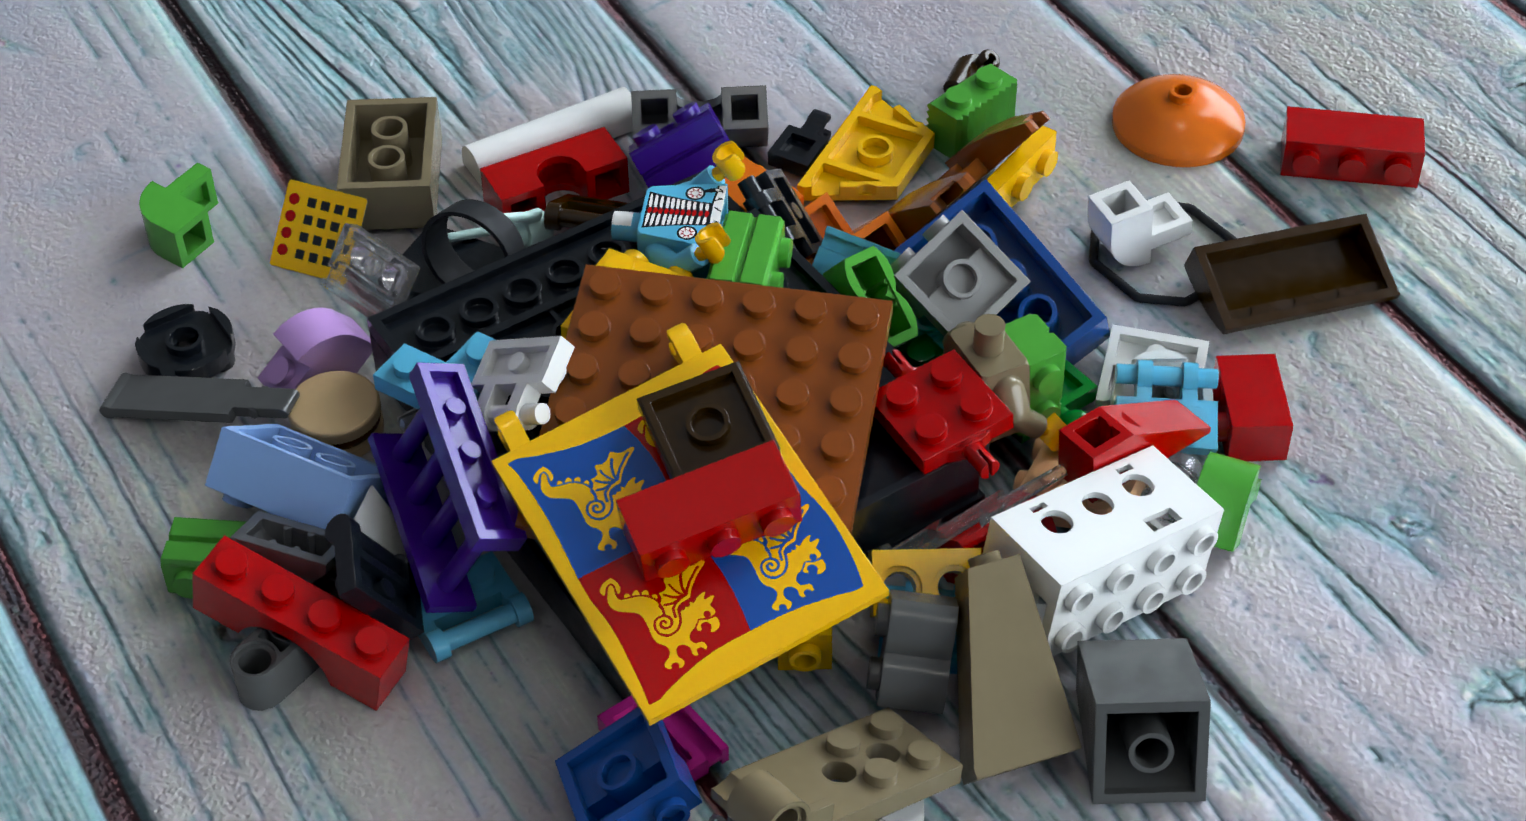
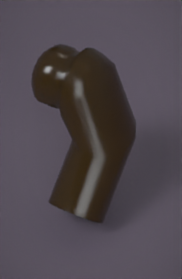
[943,49,1000,92]

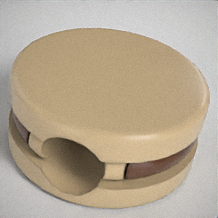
[288,371,384,457]

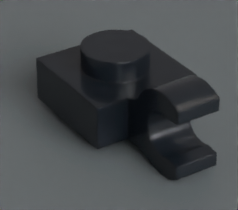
[767,109,831,177]

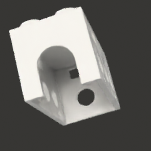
[983,445,1224,656]

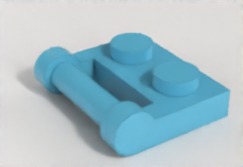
[418,551,534,663]

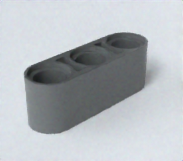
[229,571,359,711]

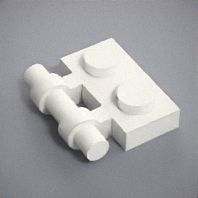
[471,336,575,432]

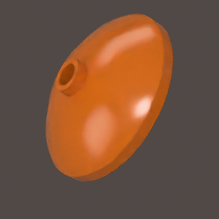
[1112,74,1246,167]

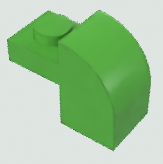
[139,163,218,268]
[1197,451,1262,552]

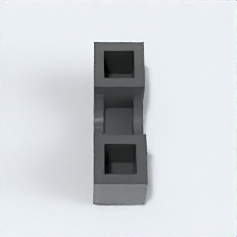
[631,85,769,148]

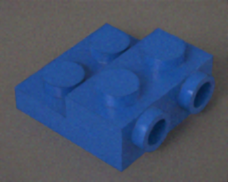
[555,707,702,821]

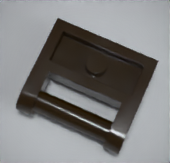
[544,194,628,231]

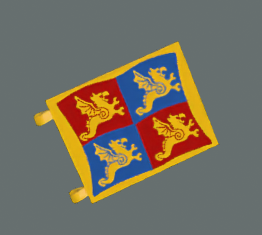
[491,323,889,726]

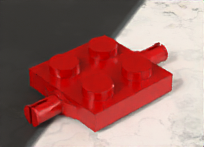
[874,349,1014,479]

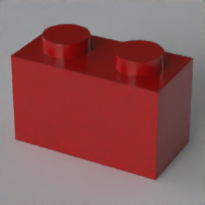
[1212,354,1294,461]

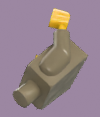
[942,314,1066,452]

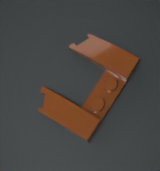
[864,110,1050,250]

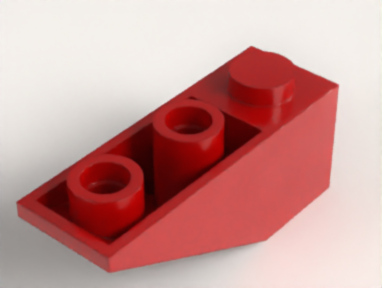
[1058,400,1211,503]

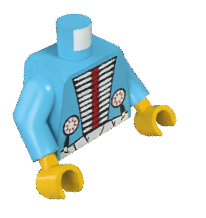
[611,141,745,279]

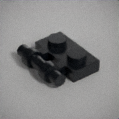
[737,168,823,260]

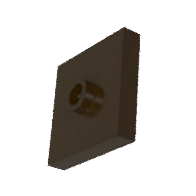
[636,361,781,479]

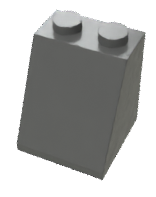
[1076,638,1211,804]

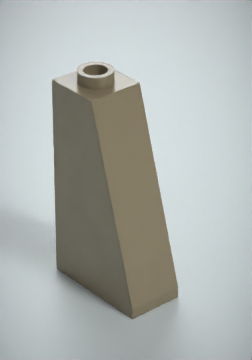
[955,550,1082,785]

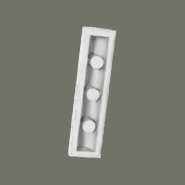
[462,87,633,187]

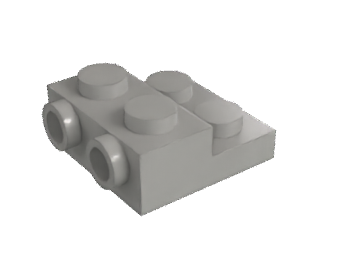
[891,210,1031,336]

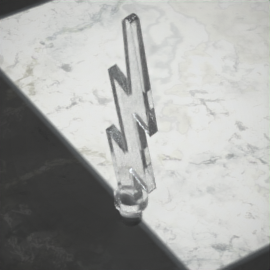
[868,464,1068,576]

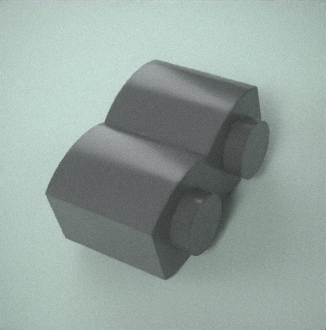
[866,589,959,714]

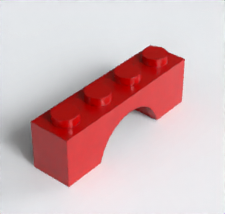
[192,535,410,711]

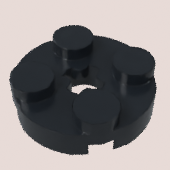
[135,304,236,378]

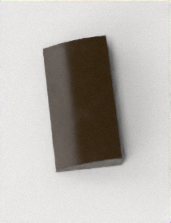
[1184,214,1400,334]

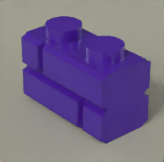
[629,102,730,188]

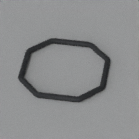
[1089,202,1237,307]

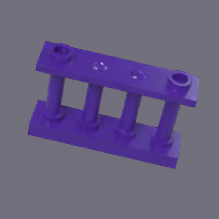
[368,362,527,613]

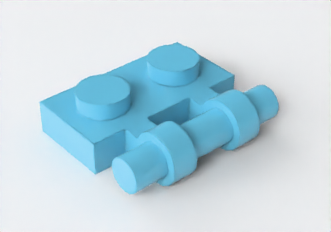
[1114,360,1219,455]

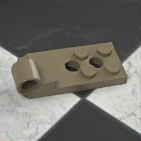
[711,707,963,821]

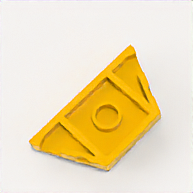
[797,85,935,201]

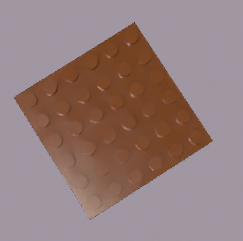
[515,264,893,539]

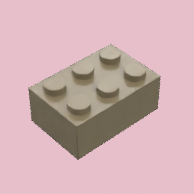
[336,97,442,230]

